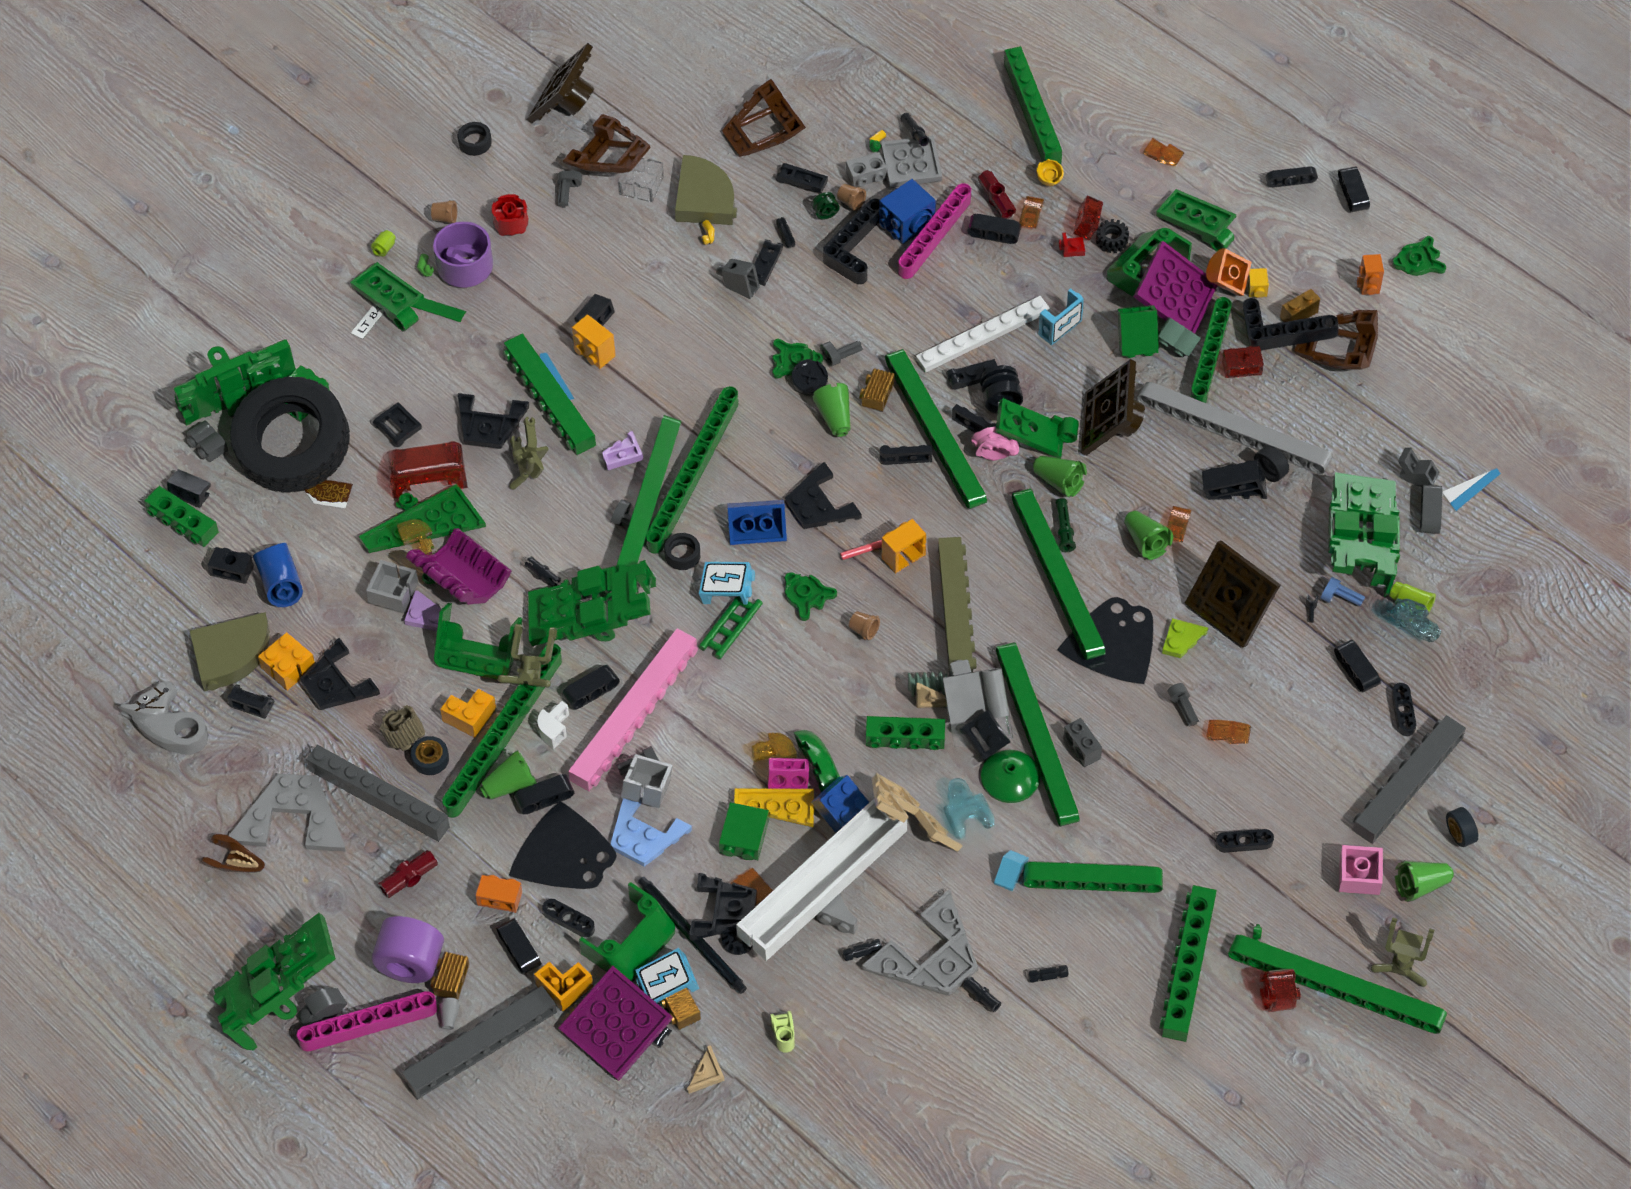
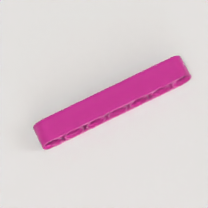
[898,183,971,279]
[297,991,437,1052]

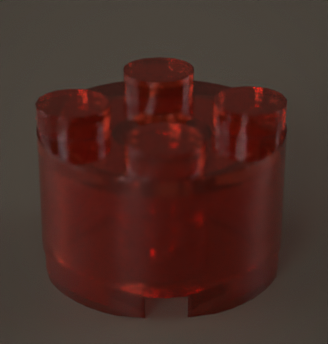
[1260,968,1301,1012]

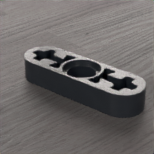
[1265,166,1318,188]
[1392,683,1416,736]
[1215,829,1274,853]
[542,899,595,938]

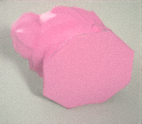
[971,427,1019,461]

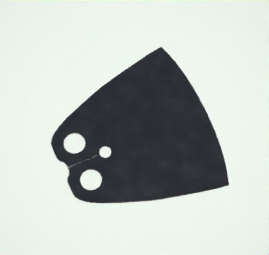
[1058,597,1153,684]
[509,801,617,889]

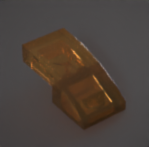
[1143,138,1184,166]
[1019,196,1044,228]
[1167,506,1192,543]
[1206,720,1251,744]

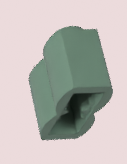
[1158,317,1201,357]

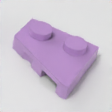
[602,431,644,470]
[404,590,441,631]

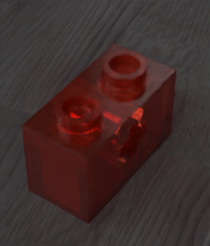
[1073,195,1103,240]
[1222,346,1264,378]

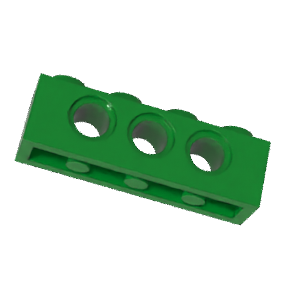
[144,486,219,547]
[866,716,945,750]

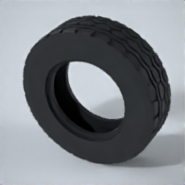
[230,376,350,493]

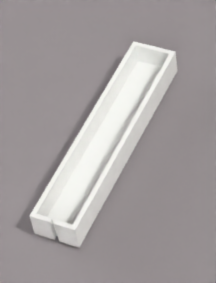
[736,799,907,961]

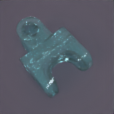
[1385,598,1441,642]
[944,778,995,839]

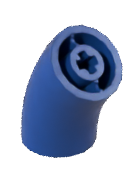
[253,543,303,607]

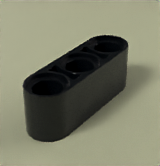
[1338,166,1370,212]
[967,214,1022,244]
[1334,640,1381,692]
[562,665,620,710]
[514,774,575,814]
[496,918,541,975]

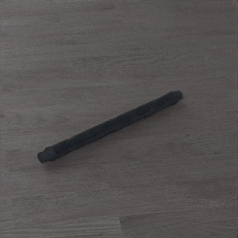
[638,877,747,994]

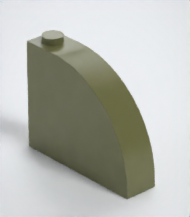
[675,155,737,225]
[190,612,270,691]

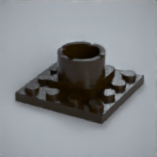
[526,43,594,123]
[1081,359,1145,455]
[1185,540,1281,648]

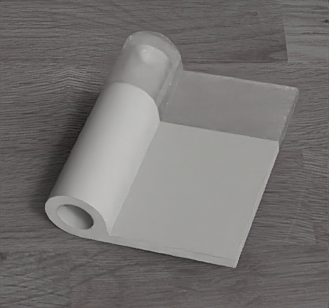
[942,668,1013,747]

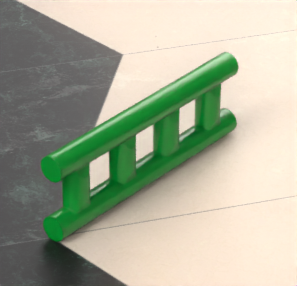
[698,596,763,660]

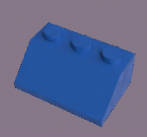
[727,500,787,545]

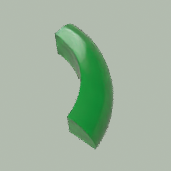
[794,730,840,792]

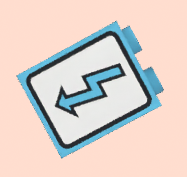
[1038,288,1084,345]
[699,562,755,605]
[636,948,700,1004]

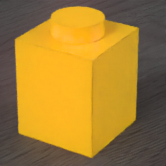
[1247,268,1269,298]

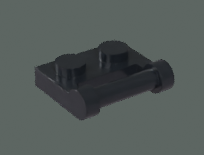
[373,402,422,447]
[959,710,1010,762]

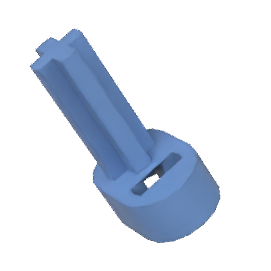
[1320,577,1365,606]

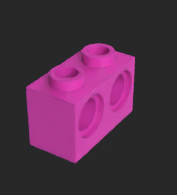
[768,758,809,789]

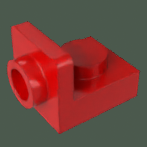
[1059,232,1085,257]

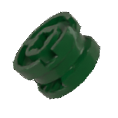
[811,192,840,220]

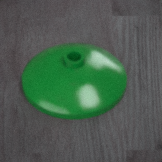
[981,750,1040,803]

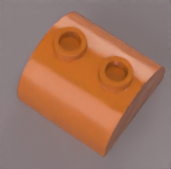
[1206,248,1252,296]

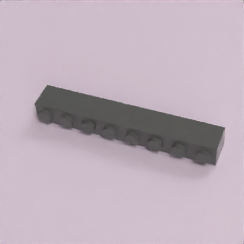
[1353,715,1466,844]
[306,745,450,842]
[402,986,557,1100]

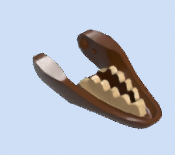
[201,834,265,873]

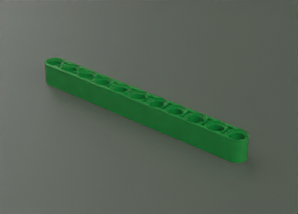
[885,349,987,509]
[646,386,739,554]
[616,415,681,571]
[1012,488,1105,660]
[996,642,1080,827]
[442,643,562,818]
[1228,935,1447,1034]

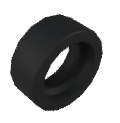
[457,122,492,156]
[1254,445,1289,482]
[664,533,701,570]

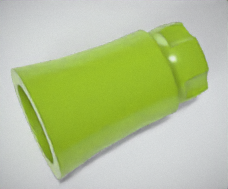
[1389,581,1436,618]

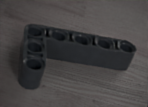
[823,198,880,285]
[1243,298,1339,351]

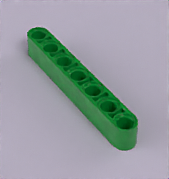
[1191,297,1232,403]
[1023,862,1163,893]

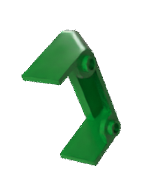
[1107,228,1192,299]
[434,603,522,679]
[579,882,675,982]

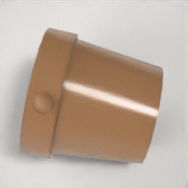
[837,184,866,211]
[431,200,458,224]
[849,611,880,640]

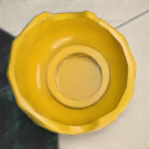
[1036,159,1064,186]

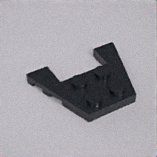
[458,393,529,449]
[785,462,862,529]
[299,638,380,710]
[689,873,757,940]

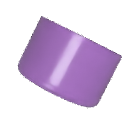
[433,222,493,288]
[372,916,444,983]

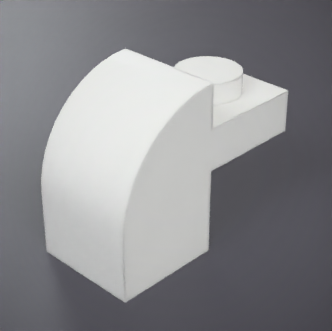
[537,701,569,749]

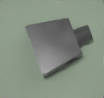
[716,259,760,299]

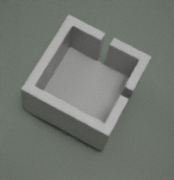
[366,560,418,613]
[621,754,673,808]

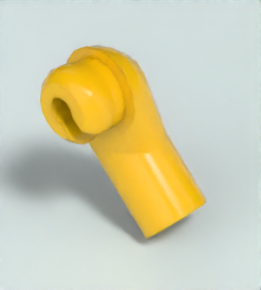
[702,220,715,245]

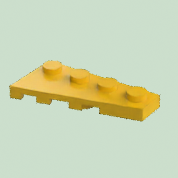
[734,788,814,827]

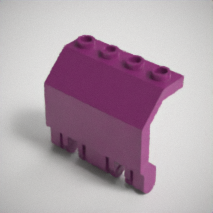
[406,528,512,605]

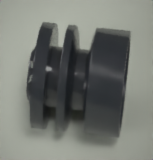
[980,365,1023,413]

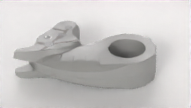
[119,681,209,755]

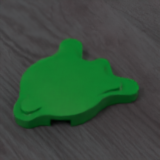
[1392,236,1446,276]
[772,339,823,379]
[784,572,837,621]

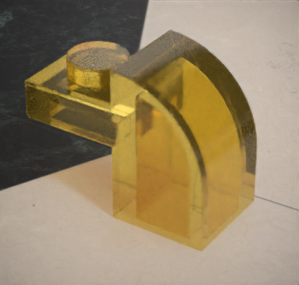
[397,519,434,555]
[752,733,797,762]

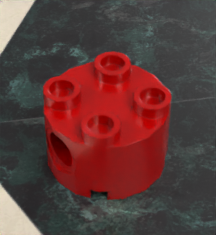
[491,194,529,236]

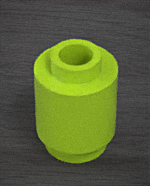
[371,230,396,257]

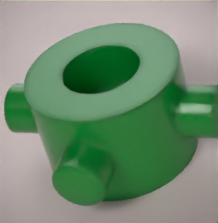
[1252,924,1262,941]

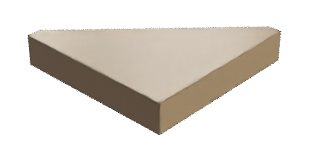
[916,683,947,708]
[687,1045,725,1094]

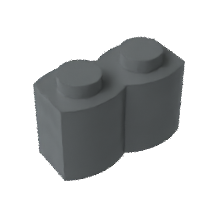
[187,420,228,462]

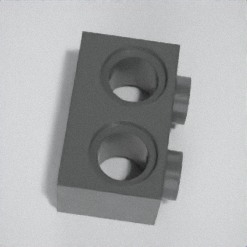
[1063,718,1102,768]

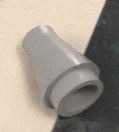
[440,998,460,1030]

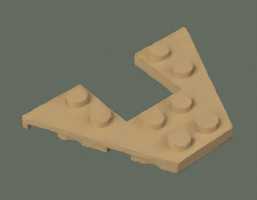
[872,773,963,852]

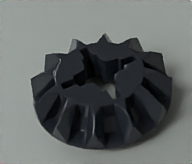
[722,930,753,955]

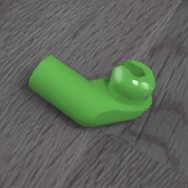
[417,254,434,277]

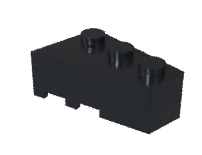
[1202,460,1267,500]

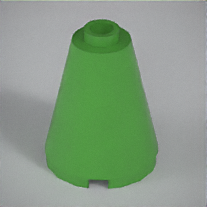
[812,383,851,437]
[1033,456,1087,498]
[1124,511,1174,560]
[480,750,537,799]
[1395,861,1454,902]

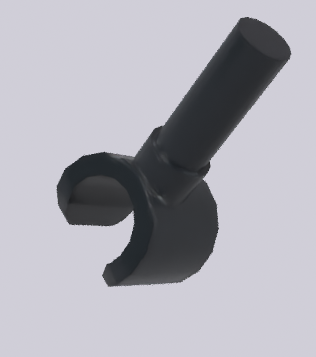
[1306,595,1318,623]

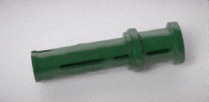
[1055,498,1076,553]

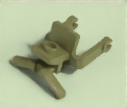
[509,417,549,490]
[498,624,557,688]
[1371,917,1435,987]

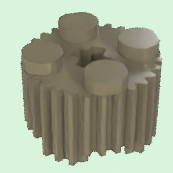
[379,705,425,751]

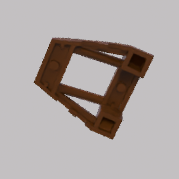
[722,79,806,157]
[563,114,651,173]
[1294,310,1378,370]

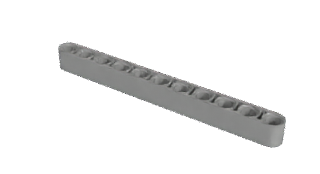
[1137,382,1332,474]

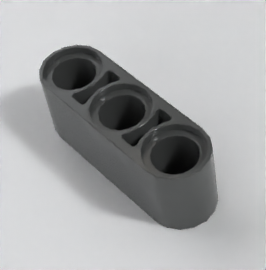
[1420,484,1442,534]

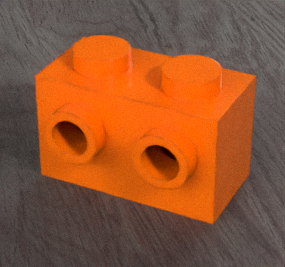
[1357,254,1384,295]
[476,875,522,913]

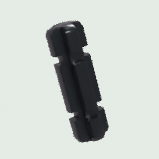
[776,217,796,248]
[842,939,882,961]
[1028,965,1069,983]

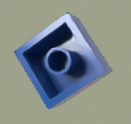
[811,775,870,833]

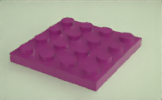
[1133,241,1217,334]
[559,966,673,1081]

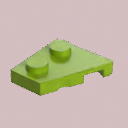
[1162,618,1208,658]

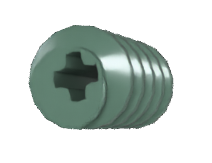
[908,672,947,697]

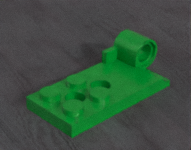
[1156,189,1236,252]
[350,262,424,332]
[995,398,1079,458]

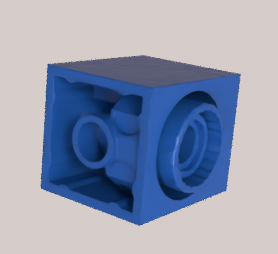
[879,179,936,244]

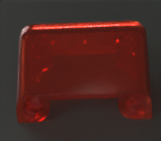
[388,441,468,499]

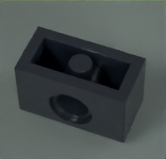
[208,547,254,584]

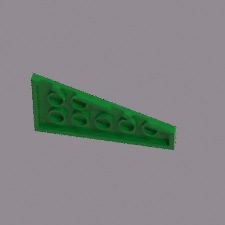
[359,484,486,553]

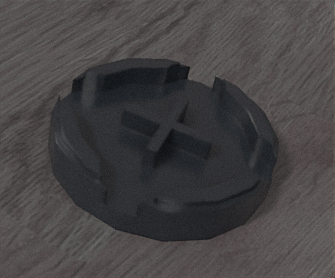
[791,359,828,396]

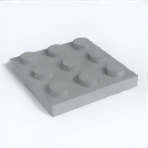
[881,136,942,187]

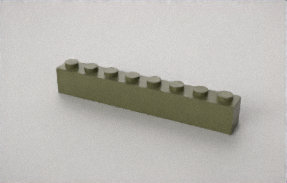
[938,537,977,672]

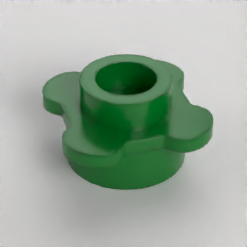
[396,493,418,511]

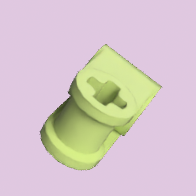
[770,1011,795,1053]

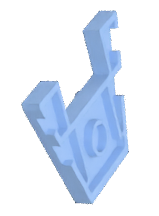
[611,798,692,867]

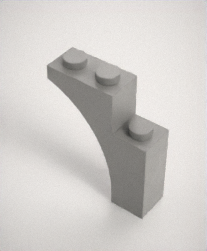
[817,893,857,935]

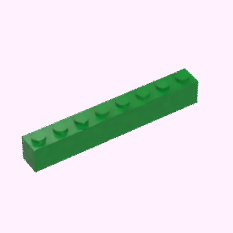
[1004,46,1062,164]
[503,333,596,455]

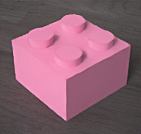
[1339,845,1383,895]

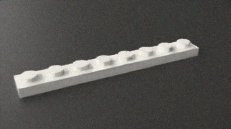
[916,296,1050,373]

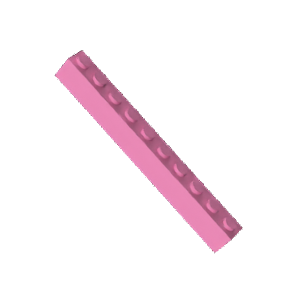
[568,628,698,792]

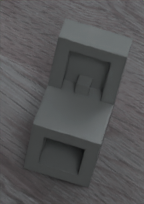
[1398,447,1440,487]
[297,988,347,1026]

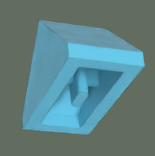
[994,850,1029,892]

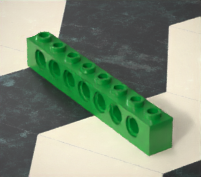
[1159,885,1217,1042]

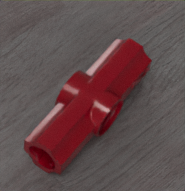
[978,170,1016,219]
[378,850,438,898]

